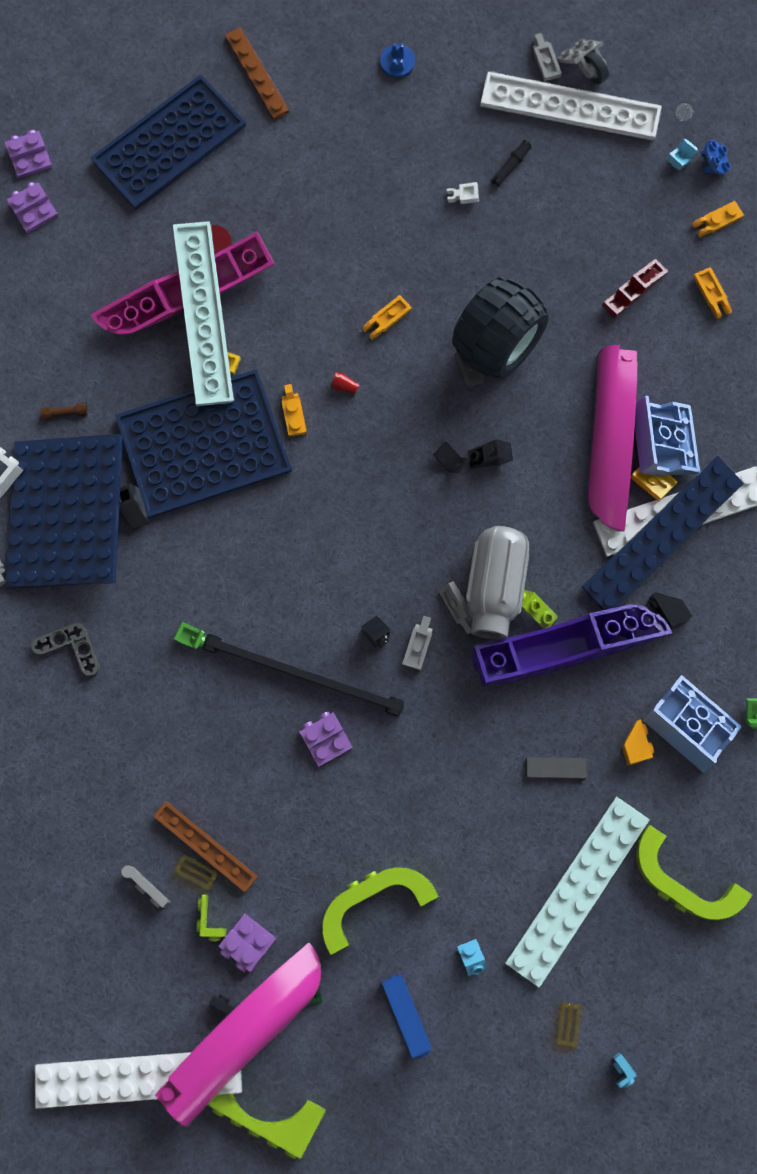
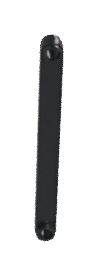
[202,634,404,717]

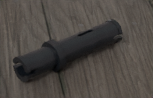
[490,140,532,187]

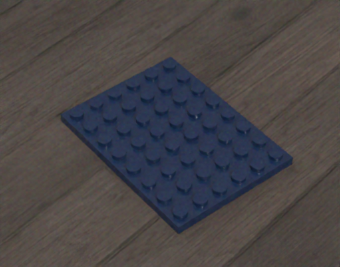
[115,369,292,519]
[6,434,123,589]

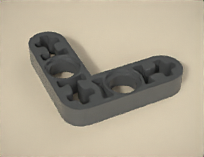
[31,623,100,677]

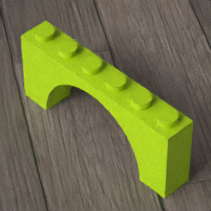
[208,1093,326,1159]

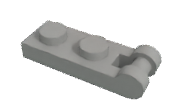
[121,865,170,908]

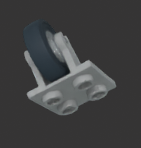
[557,39,609,85]

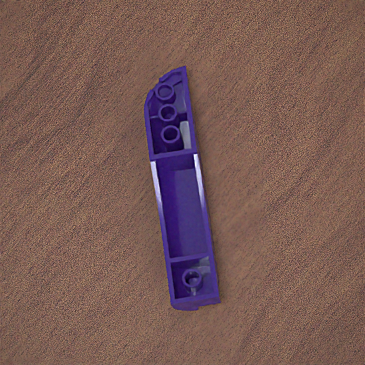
[472,605,672,687]

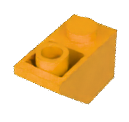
[622,720,654,766]

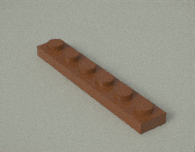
[225,27,289,120]
[153,801,258,892]

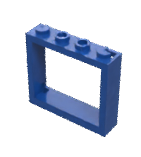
[382,973,432,1060]

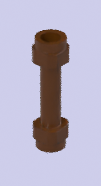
[41,403,88,420]

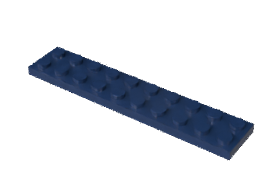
[581,456,744,610]

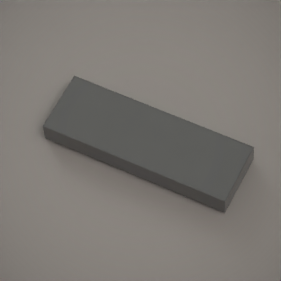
[527,757,587,779]

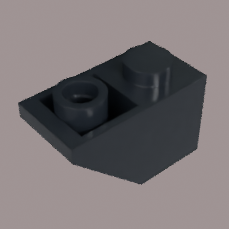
[468,439,513,469]
[119,484,150,530]
[649,592,692,629]
[361,616,391,648]

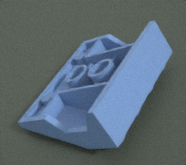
[635,396,700,476]
[643,675,742,773]

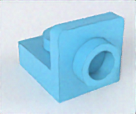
[613,1053,637,1088]

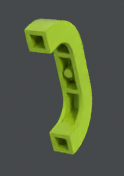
[636,825,752,920]
[323,868,439,955]

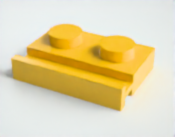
[630,467,678,502]

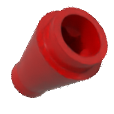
[331,372,359,394]

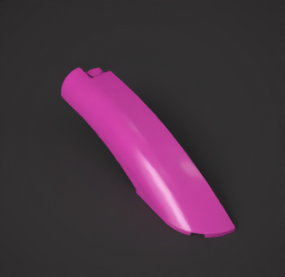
[91,232,275,335]
[588,345,638,532]
[155,943,321,1127]

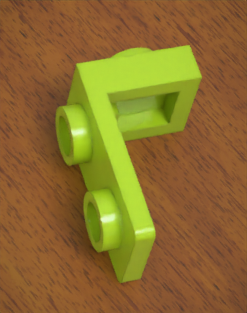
[521,590,557,629]
[197,895,227,941]

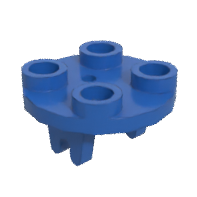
[380,43,415,77]
[701,139,731,175]

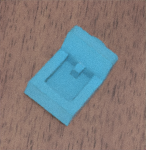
[666,139,698,170]
[457,939,487,976]

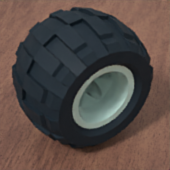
[452,277,549,379]

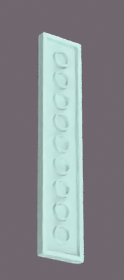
[173,221,234,406]
[505,797,650,987]

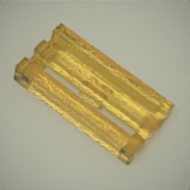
[174,854,219,890]
[556,1002,582,1047]

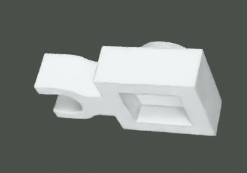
[447,182,479,204]

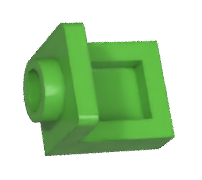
[173,621,205,650]
[745,698,757,729]

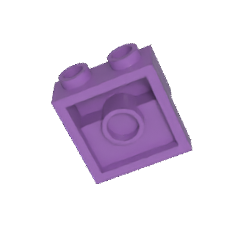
[5,130,53,179]
[7,182,58,233]
[299,712,353,767]
[219,913,277,972]

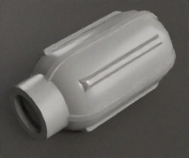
[466,526,529,640]

